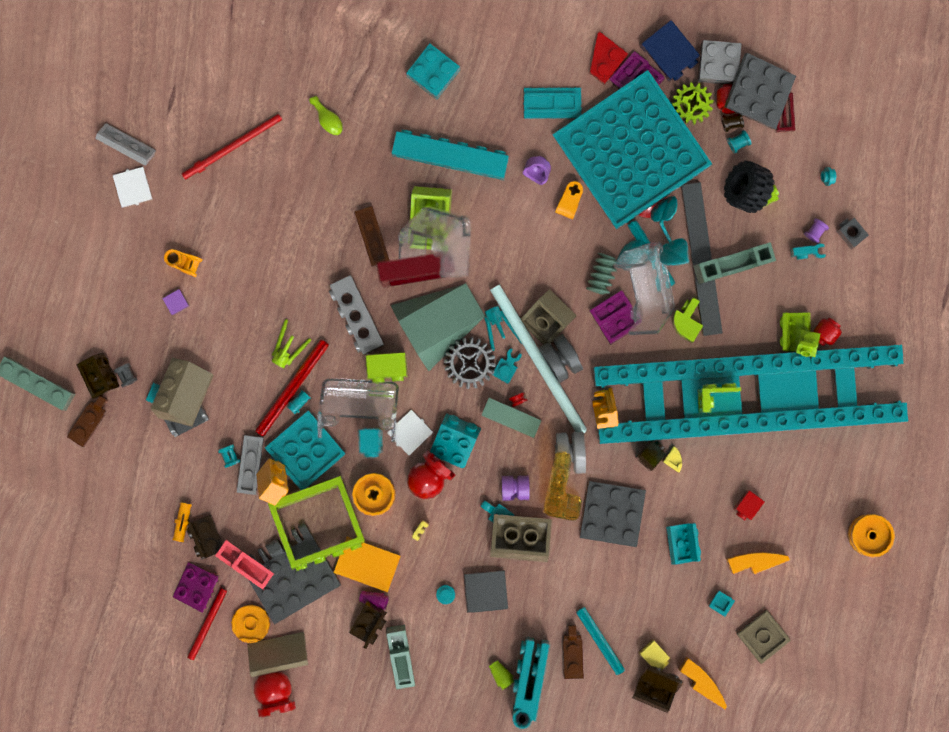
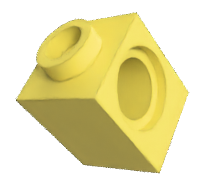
[639,640,670,670]

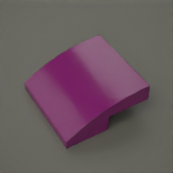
[609,51,665,89]
[590,290,643,345]

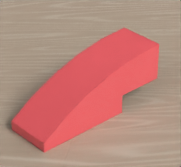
[215,540,274,589]

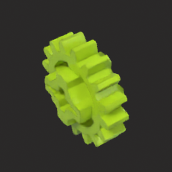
[672,82,714,125]

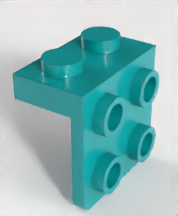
[430,413,481,468]

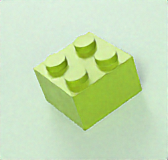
[366,353,408,383]

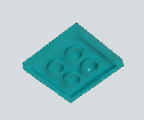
[265,410,346,490]

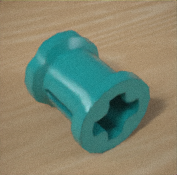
[727,130,752,154]
[218,444,241,468]

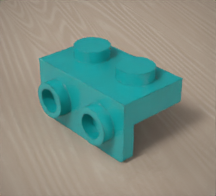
[666,523,701,565]

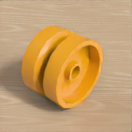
[352,473,396,516]
[848,514,895,557]

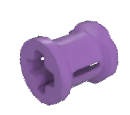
[804,218,829,244]

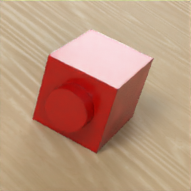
[734,490,765,521]

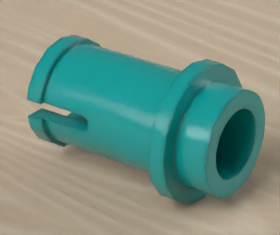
[287,390,311,414]

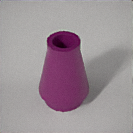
[359,591,389,611]

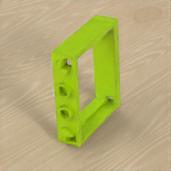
[268,476,365,571]

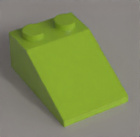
[409,186,452,251]

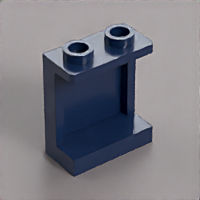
[640,20,700,82]

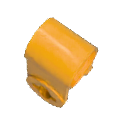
[555,181,583,220]
[164,249,203,277]

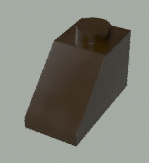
[635,441,666,471]

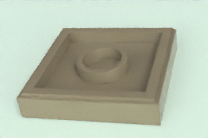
[736,610,791,664]

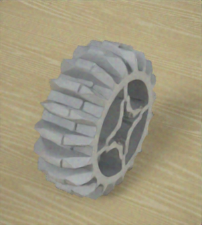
[444,337,496,389]

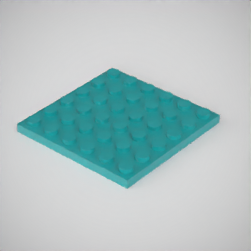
[553,70,712,230]

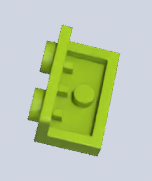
[780,312,811,352]

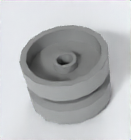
[555,432,586,475]

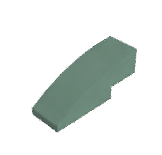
[481,398,541,438]
[386,624,415,689]

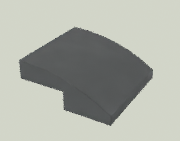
[464,570,508,613]

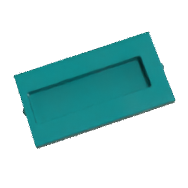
[523,88,582,119]

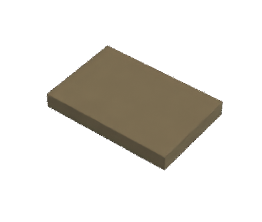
[247,632,308,677]

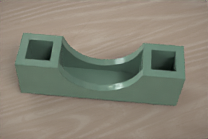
[693,242,776,284]
[0,356,76,411]

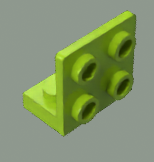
[698,384,741,413]

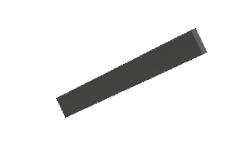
[681,182,723,336]

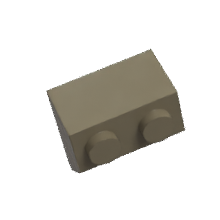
[521,289,577,344]

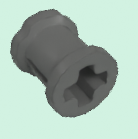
[114,363,138,388]

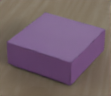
[162,289,189,315]

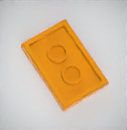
[334,536,401,592]

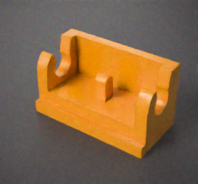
[592,388,618,429]

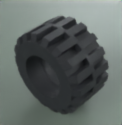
[724,160,775,213]

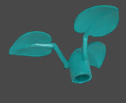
[617,195,689,268]

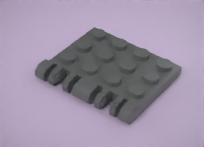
[248,523,341,625]

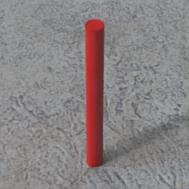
[187,588,227,661]

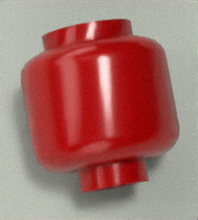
[716,84,735,114]
[813,317,842,346]

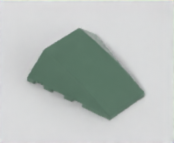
[390,283,485,371]

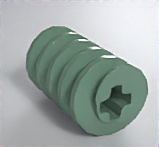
[586,253,620,295]

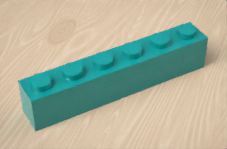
[392,130,509,180]

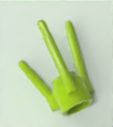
[271,319,311,368]

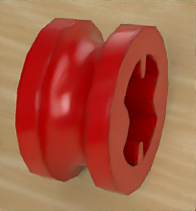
[509,392,528,407]

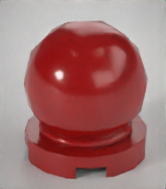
[407,450,456,499]
[254,671,296,717]

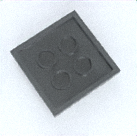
[724,53,796,129]
[580,481,646,547]

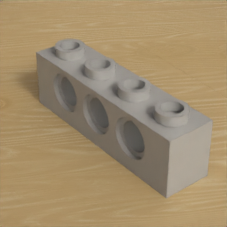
[329,275,384,355]

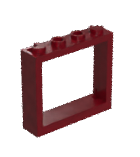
[377,251,454,288]

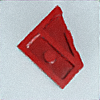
[590,32,628,85]

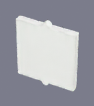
[113,167,152,208]
[387,410,433,455]

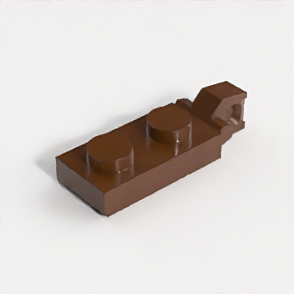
[67,396,108,447]
[563,625,584,679]

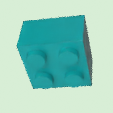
[406,43,460,100]

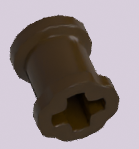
[721,113,744,132]

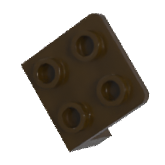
[632,666,683,713]

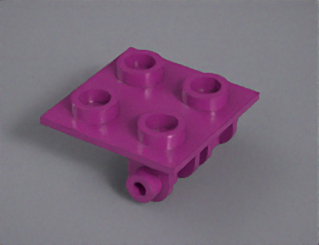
[173,562,219,613]

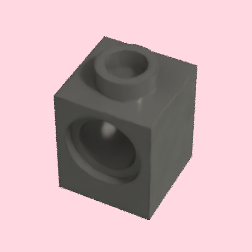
[837,218,869,249]

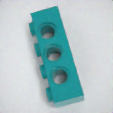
[359,429,383,457]

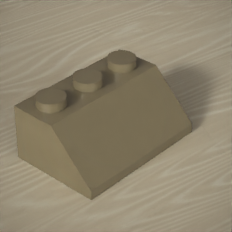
[151,357,214,427]
[490,514,552,562]

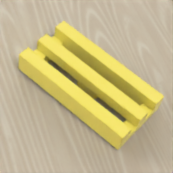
[412,520,429,541]

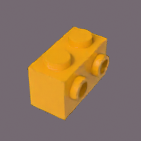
[256,459,288,505]

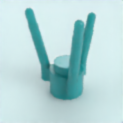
[484,306,522,351]

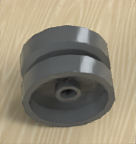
[539,334,583,383]

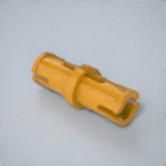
[172,502,192,542]

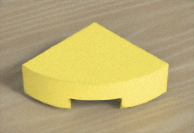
[663,446,682,473]

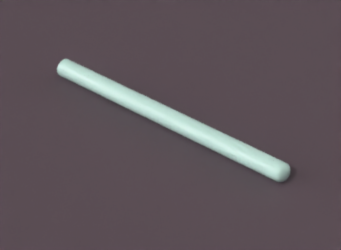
[490,284,587,433]

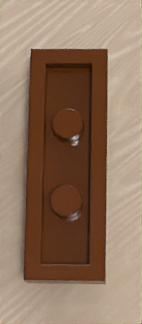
[354,206,390,267]

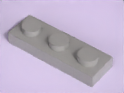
[95,123,156,166]
[237,435,264,495]

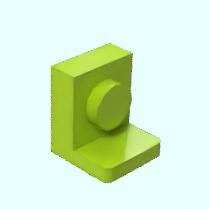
[796,330,820,357]

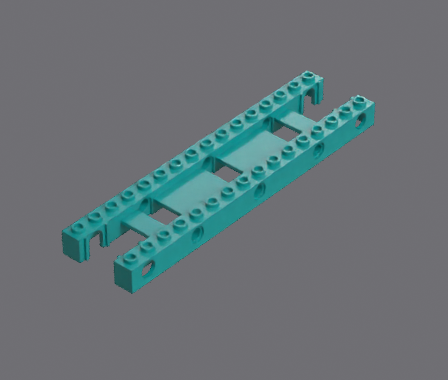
[593,345,908,444]

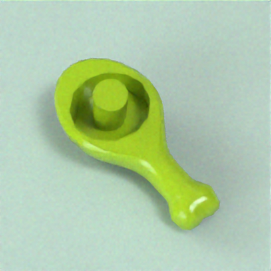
[309,96,343,135]

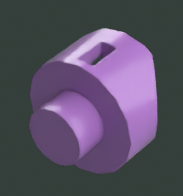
[523,156,551,185]

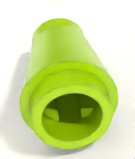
[489,660,514,690]

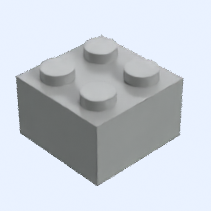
[698,40,742,84]

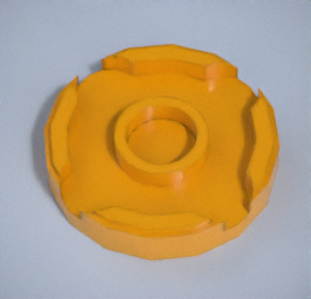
[231,604,270,643]

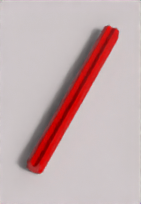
[256,339,329,436]

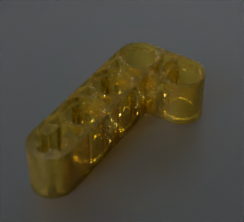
[543,452,582,521]

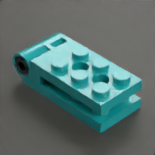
[512,637,550,729]

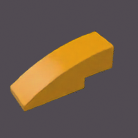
[726,552,790,574]
[678,657,727,709]

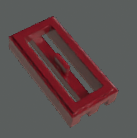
[775,93,796,133]

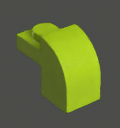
[672,297,703,343]

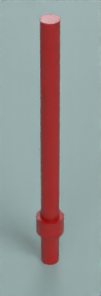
[181,113,282,180]

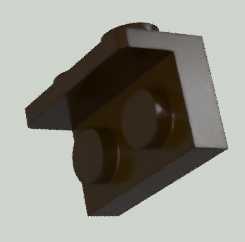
[76,353,119,399]
[186,515,223,559]
[349,601,387,649]

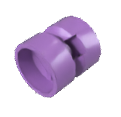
[502,475,529,501]

